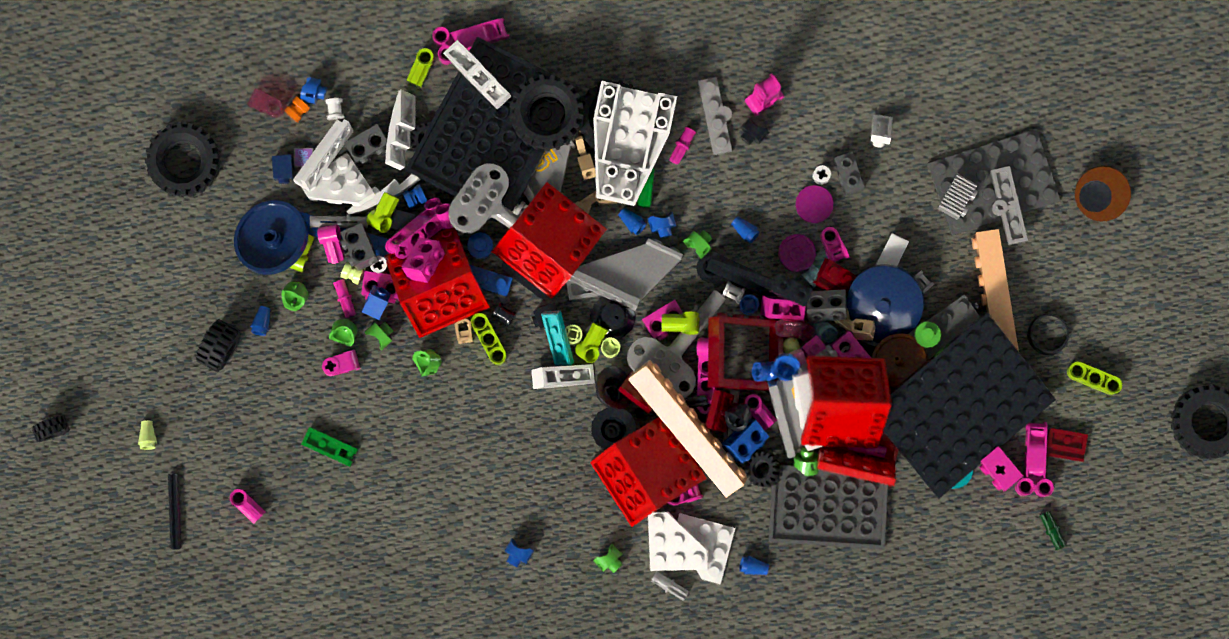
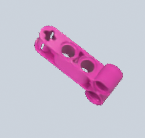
[433,18,510,65]
[745,73,785,116]
[385,198,458,259]
[697,338,717,414]
[1015,422,1054,497]

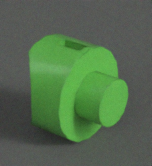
[683,230,712,259]
[281,282,309,311]
[329,319,358,347]
[364,322,393,351]
[915,322,942,348]
[412,349,442,376]
[794,447,819,476]
[594,543,623,573]

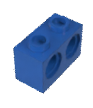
[722,419,769,463]

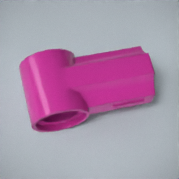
[318,225,345,264]
[743,394,777,430]
[230,489,266,524]

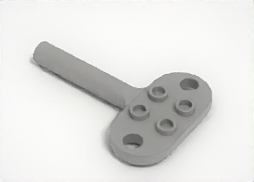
[449,164,519,233]
[627,290,726,398]

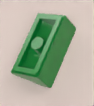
[637,167,655,207]

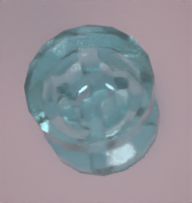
[801,264,819,289]

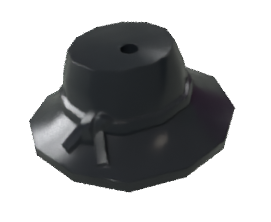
[590,297,636,339]
[595,366,633,411]
[591,408,636,450]

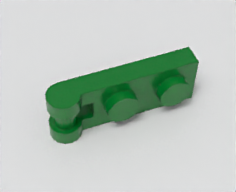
[301,427,358,467]

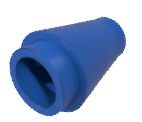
[618,208,647,235]
[731,216,760,243]
[250,306,271,336]
[739,556,769,575]

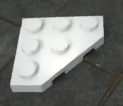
[301,153,376,206]
[648,512,709,571]
[677,513,735,584]

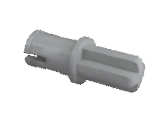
[651,571,689,600]

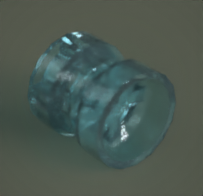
[812,321,837,344]

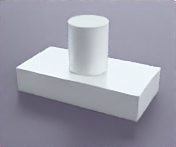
[871,114,893,147]

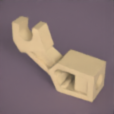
[575,130,596,180]
[575,191,617,214]
[834,310,875,340]
[454,313,477,344]

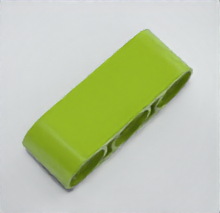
[471,313,507,365]
[1067,362,1122,395]

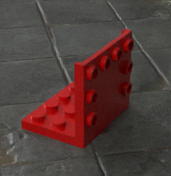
[492,182,607,299]
[384,227,490,338]
[801,356,891,448]
[590,417,707,527]
[817,431,898,486]

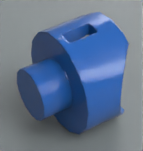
[300,77,327,104]
[648,212,676,238]
[467,232,494,259]
[773,353,800,381]
[504,538,534,567]

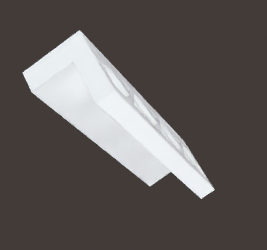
[293,119,354,191]

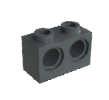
[344,124,387,165]
[833,152,864,196]
[340,223,379,271]
[807,290,847,322]

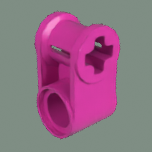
[820,227,849,262]
[322,350,361,376]
[668,485,704,506]

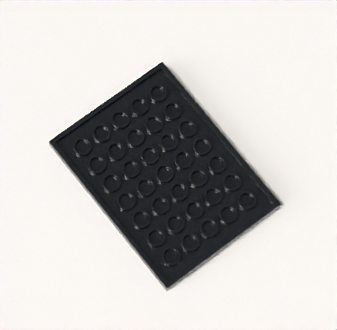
[406,37,579,212]
[883,312,1056,499]

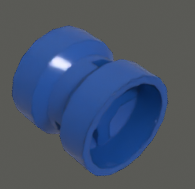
[402,184,427,210]
[739,295,759,315]
[752,361,777,381]

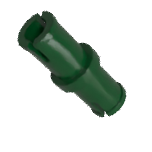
[1039,511,1067,551]

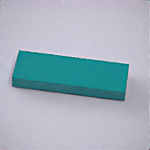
[541,311,574,366]

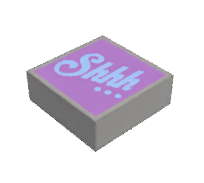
[294,148,314,168]

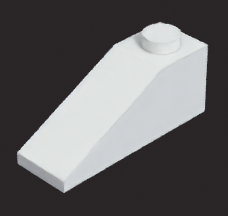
[532,364,595,389]

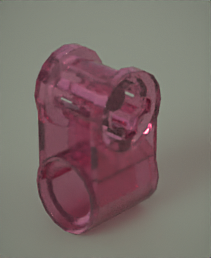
[247,88,285,118]

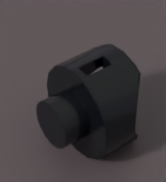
[740,116,769,145]
[725,402,752,432]

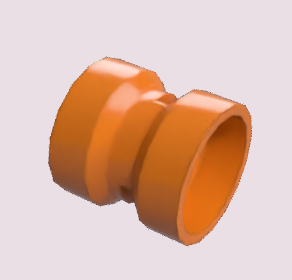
[284,96,310,123]

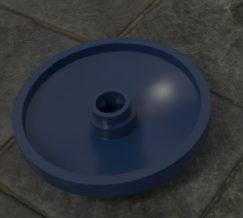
[234,200,308,275]
[847,264,924,341]

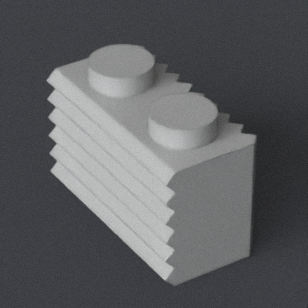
[937,173,978,220]

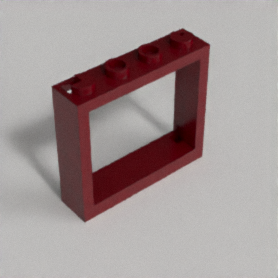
[708,313,783,391]

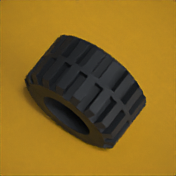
[196,319,240,372]

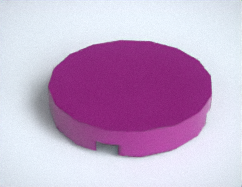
[795,185,833,224]
[778,234,816,272]

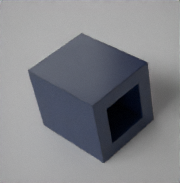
[272,155,294,184]

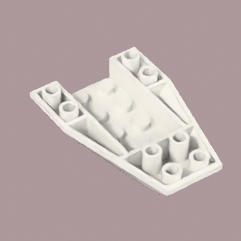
[594,81,677,206]

